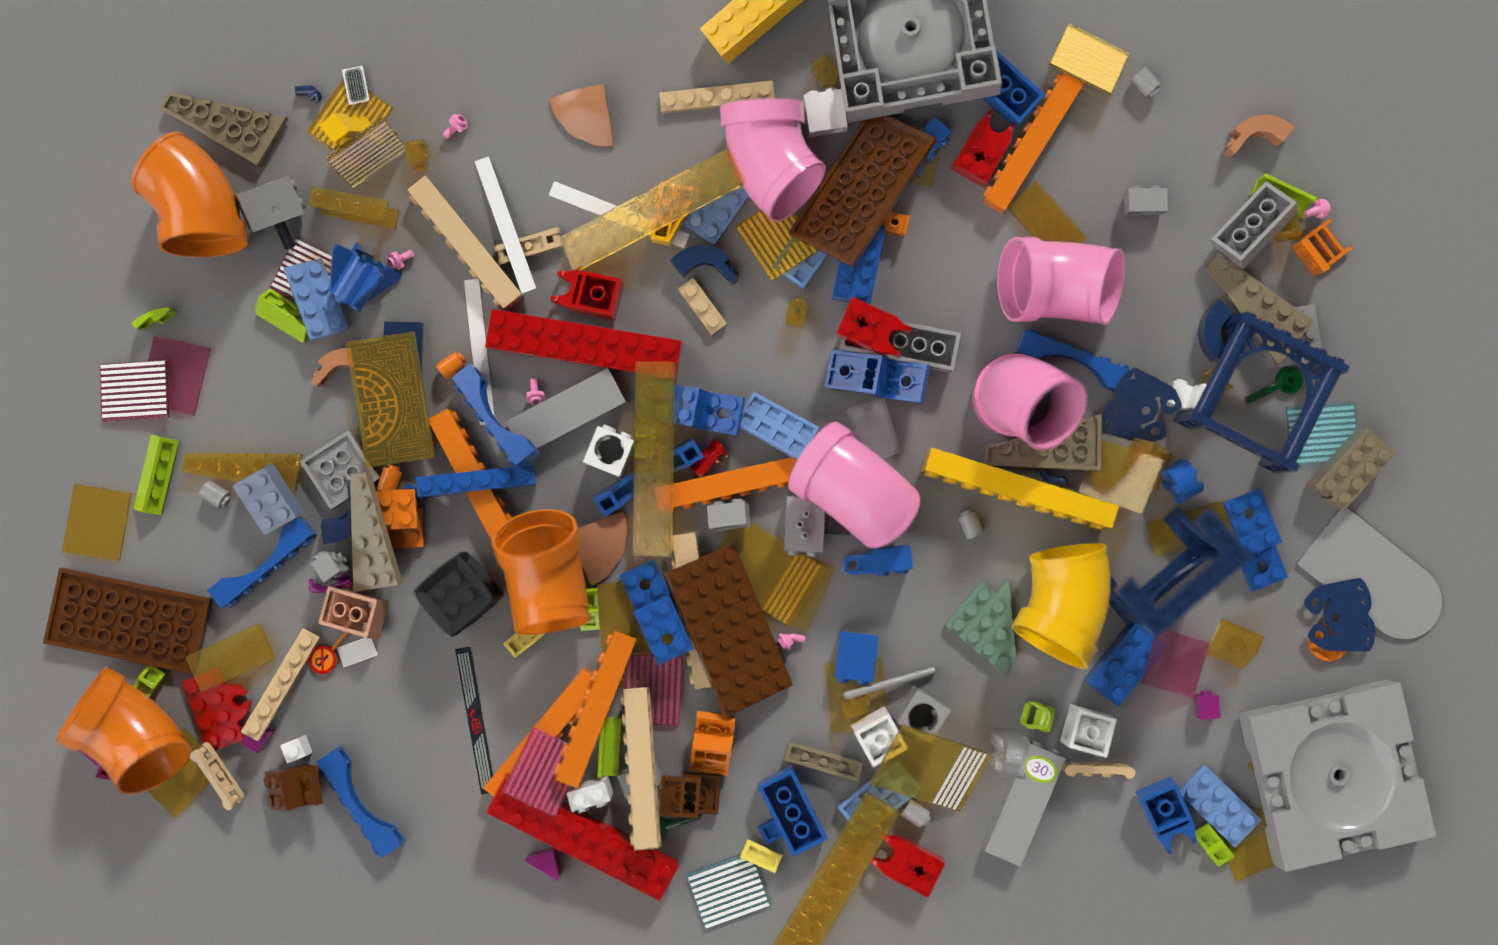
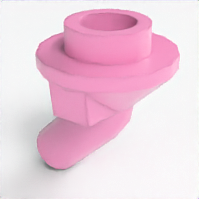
[442,114,468,139]
[1303,199,1331,218]
[387,249,415,271]
[526,378,545,406]
[778,633,805,650]

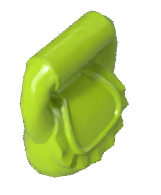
[1020,701,1056,733]

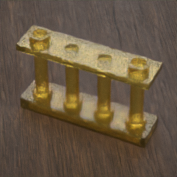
[308,187,400,230]

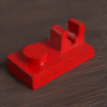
[689,439,728,477]

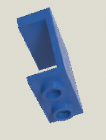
[834,631,879,686]

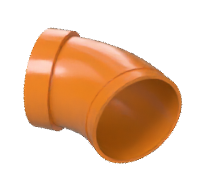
[131,132,248,258]
[492,509,591,635]
[55,666,192,794]

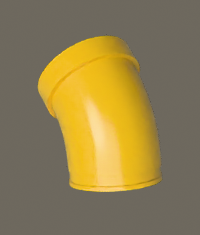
[1012,543,1110,669]

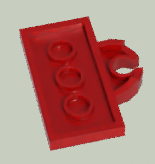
[181,667,252,751]

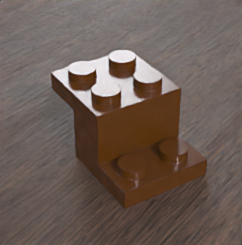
[264,764,323,811]
[659,772,721,818]

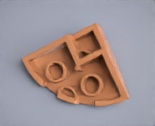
[549,84,614,147]
[578,511,628,585]

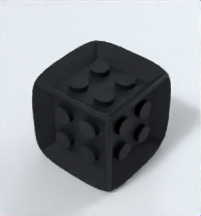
[413,552,504,637]

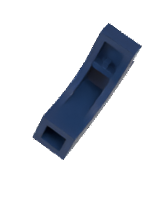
[670,245,737,285]
[1198,299,1234,361]
[320,480,352,544]

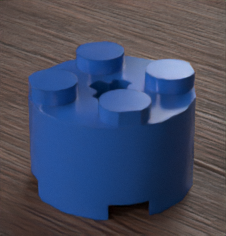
[1160,458,1204,504]

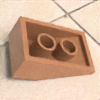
[318,586,389,639]

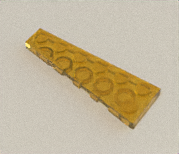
[181,453,303,491]

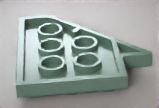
[944,581,1016,675]

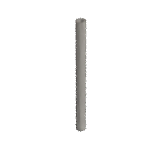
[843,667,936,700]

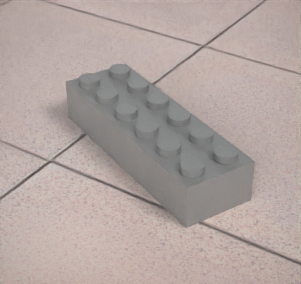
[838,320,961,373]

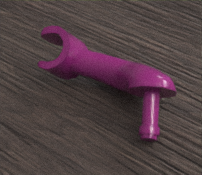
[308,574,353,593]

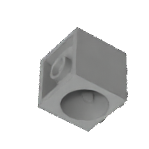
[893,685,951,744]

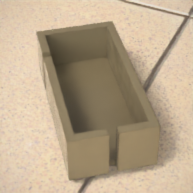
[1306,427,1396,511]

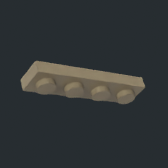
[784,741,864,782]

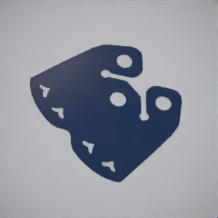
[1101,367,1182,443]
[1304,578,1375,651]

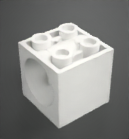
[583,425,637,478]
[1060,704,1117,758]
[851,706,907,767]

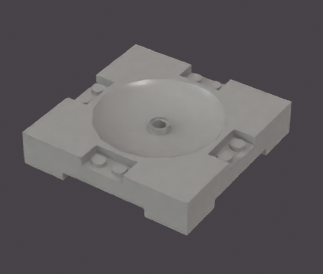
[828,0,1001,123]
[1238,679,1437,872]

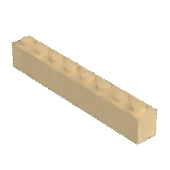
[407,176,524,311]
[669,532,711,689]
[621,687,661,850]

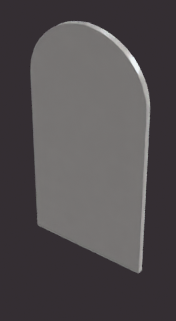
[1296,508,1442,639]

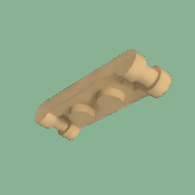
[494,227,565,266]
[190,742,245,810]
[1062,761,1135,779]

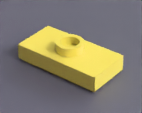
[503,633,546,658]
[739,839,783,873]

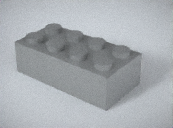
[1211,181,1298,269]

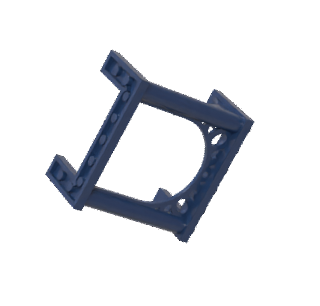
[1173,312,1350,473]
[1109,507,1252,638]

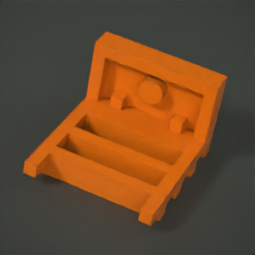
[1291,218,1353,277]

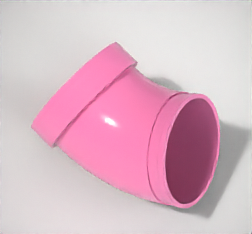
[720,99,826,222]
[997,237,1125,325]
[972,354,1087,450]
[789,422,920,548]

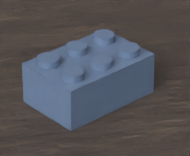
[232,462,304,535]

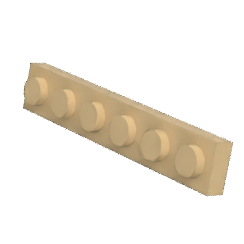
[659,80,775,113]
[241,628,321,741]

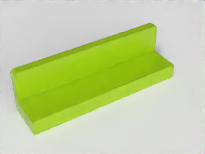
[134,435,179,515]

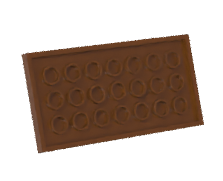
[788,116,937,268]
[664,543,793,718]
[43,567,213,674]

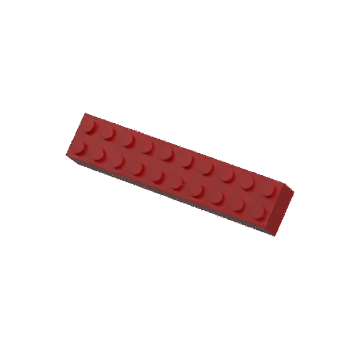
[485,309,683,381]
[486,772,678,901]

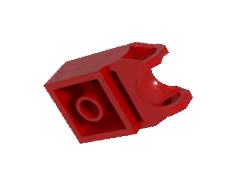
[951,110,1015,188]
[550,270,624,321]
[835,297,912,358]
[869,832,946,898]

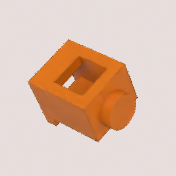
[882,212,910,238]

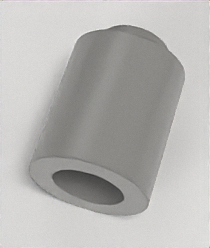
[1130,67,1161,97]
[199,480,231,509]
[958,509,985,539]
[900,799,931,828]

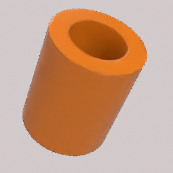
[436,351,467,380]
[377,464,403,491]

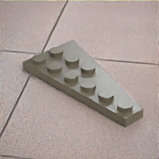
[159,92,289,167]
[1206,253,1314,367]
[984,414,1102,472]
[350,471,403,592]

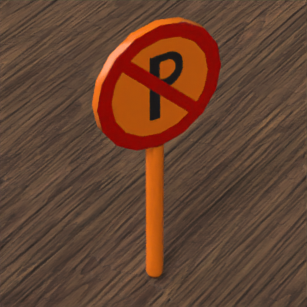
[309,632,349,674]

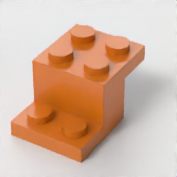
[376,489,425,549]
[689,711,736,776]

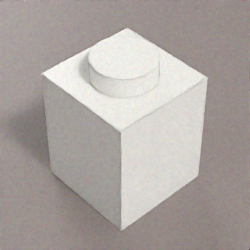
[280,735,312,763]

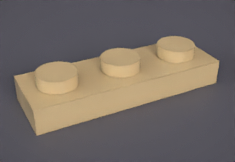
[678,278,727,336]

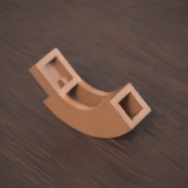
[1223,114,1295,158]
[311,348,355,388]

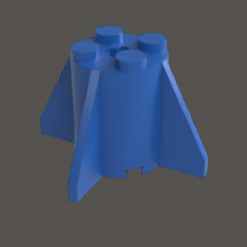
[328,242,402,312]

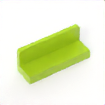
[1249,173,1317,220]
[255,288,307,343]
[597,717,622,778]

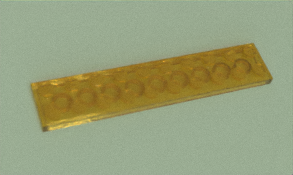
[560,149,744,271]
[633,362,675,557]
[773,791,900,945]

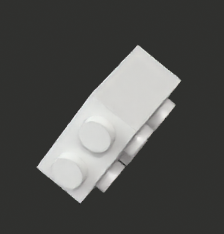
[803,88,847,137]
[567,776,613,813]

